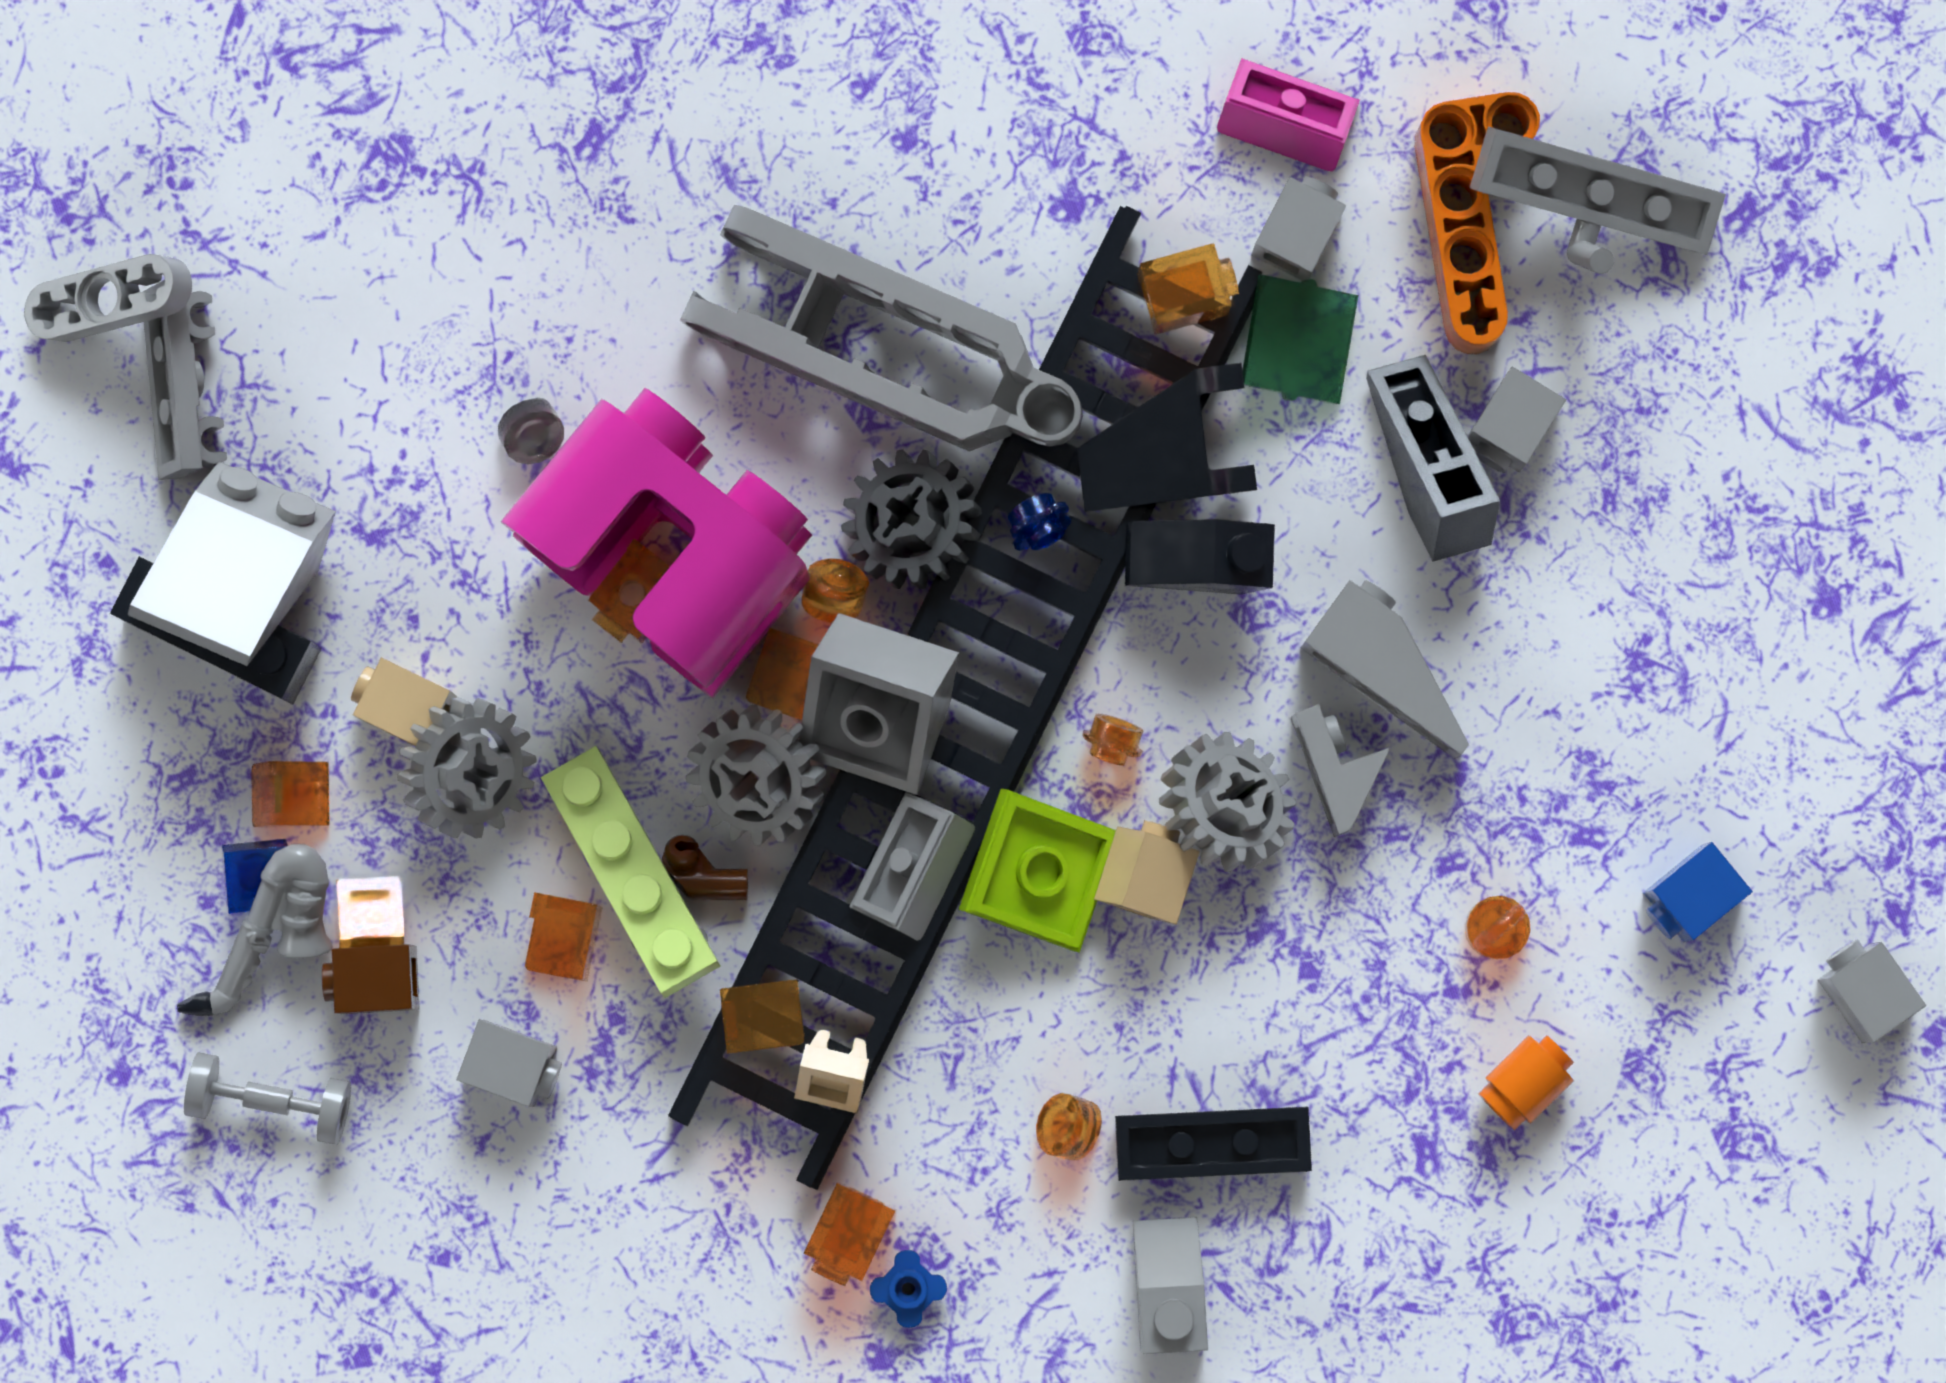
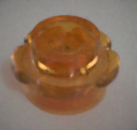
[1082,714,1144,766]

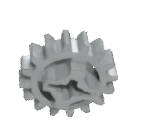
[397,698,537,839]
[686,705,826,846]
[1159,732,1296,872]

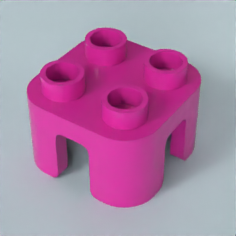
[501,388,813,698]

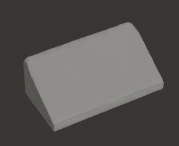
[849,792,975,940]

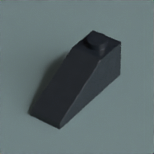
[1366,355,1500,562]

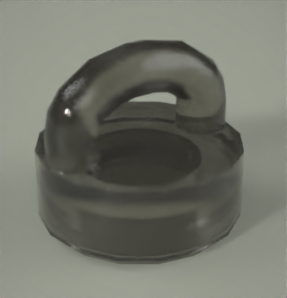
[498,397,564,465]

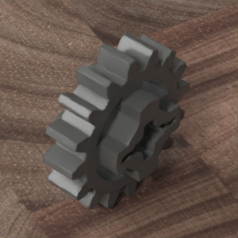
[841,449,982,590]

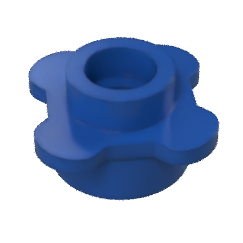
[870,1250,947,1328]

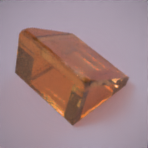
[251,761,330,828]

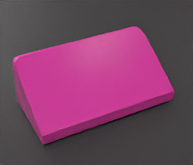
[1217,58,1360,171]

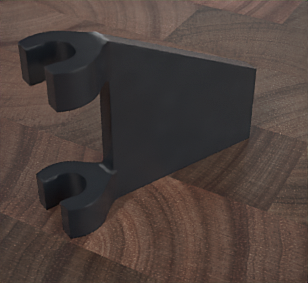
[1077,363,1257,512]

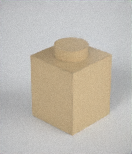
[351,657,457,746]
[1094,820,1200,925]

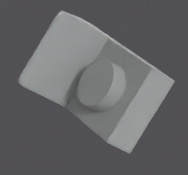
[1291,705,1390,837]

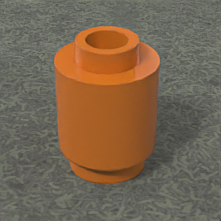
[1478,1035,1574,1131]

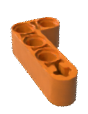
[1414,92,1540,354]

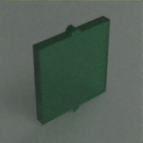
[1242,275,1359,405]

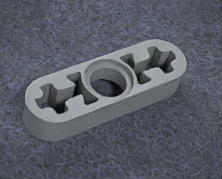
[24,254,192,342]

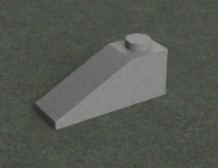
[1300,580,1469,759]

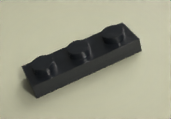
[1115,1106,1312,1181]

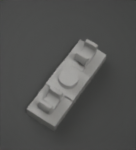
[143,280,227,480]

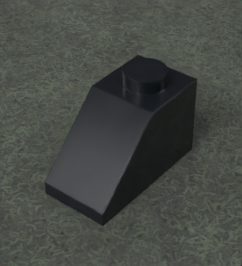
[1125,519,1275,595]

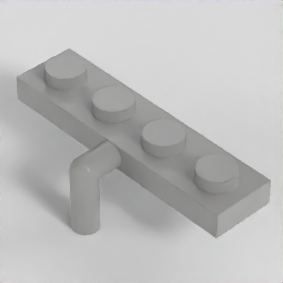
[1470,126,1726,274]

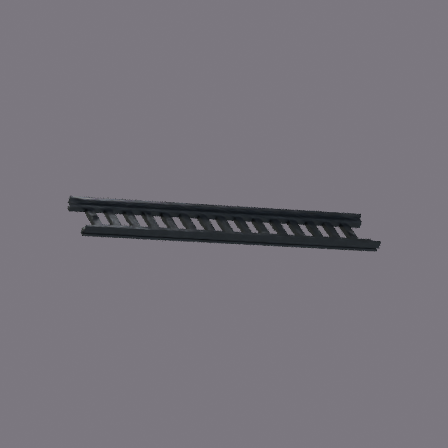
[668,206,1268,1190]

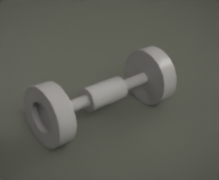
[184,1052,351,1145]

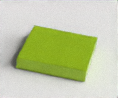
[958,789,1116,953]

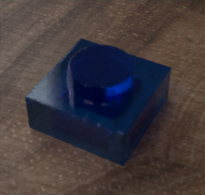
[221,838,288,914]

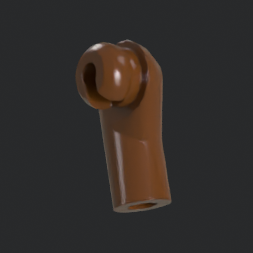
[662,835,748,900]

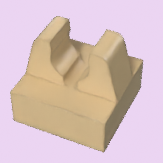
[794,1030,869,1113]

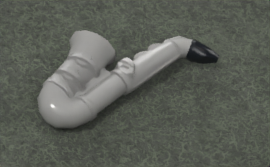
[177,844,333,1016]

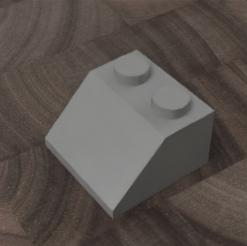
[799,613,959,795]

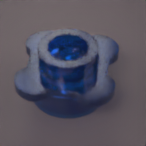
[1008,493,1072,551]

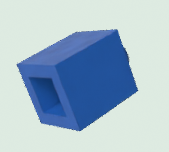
[1643,842,1753,942]

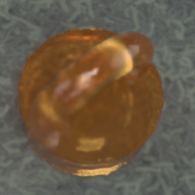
[801,558,869,623]
[1465,896,1531,960]
[1036,1093,1102,1160]

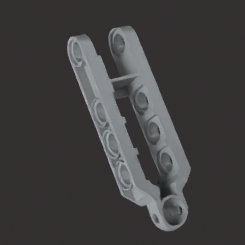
[680,205,1083,452]

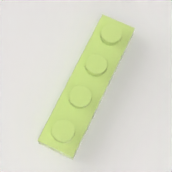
[540,746,721,998]

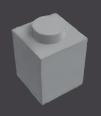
[1251,176,1346,283]
[1468,366,1567,473]
[1818,939,1927,1043]
[456,1019,562,1107]

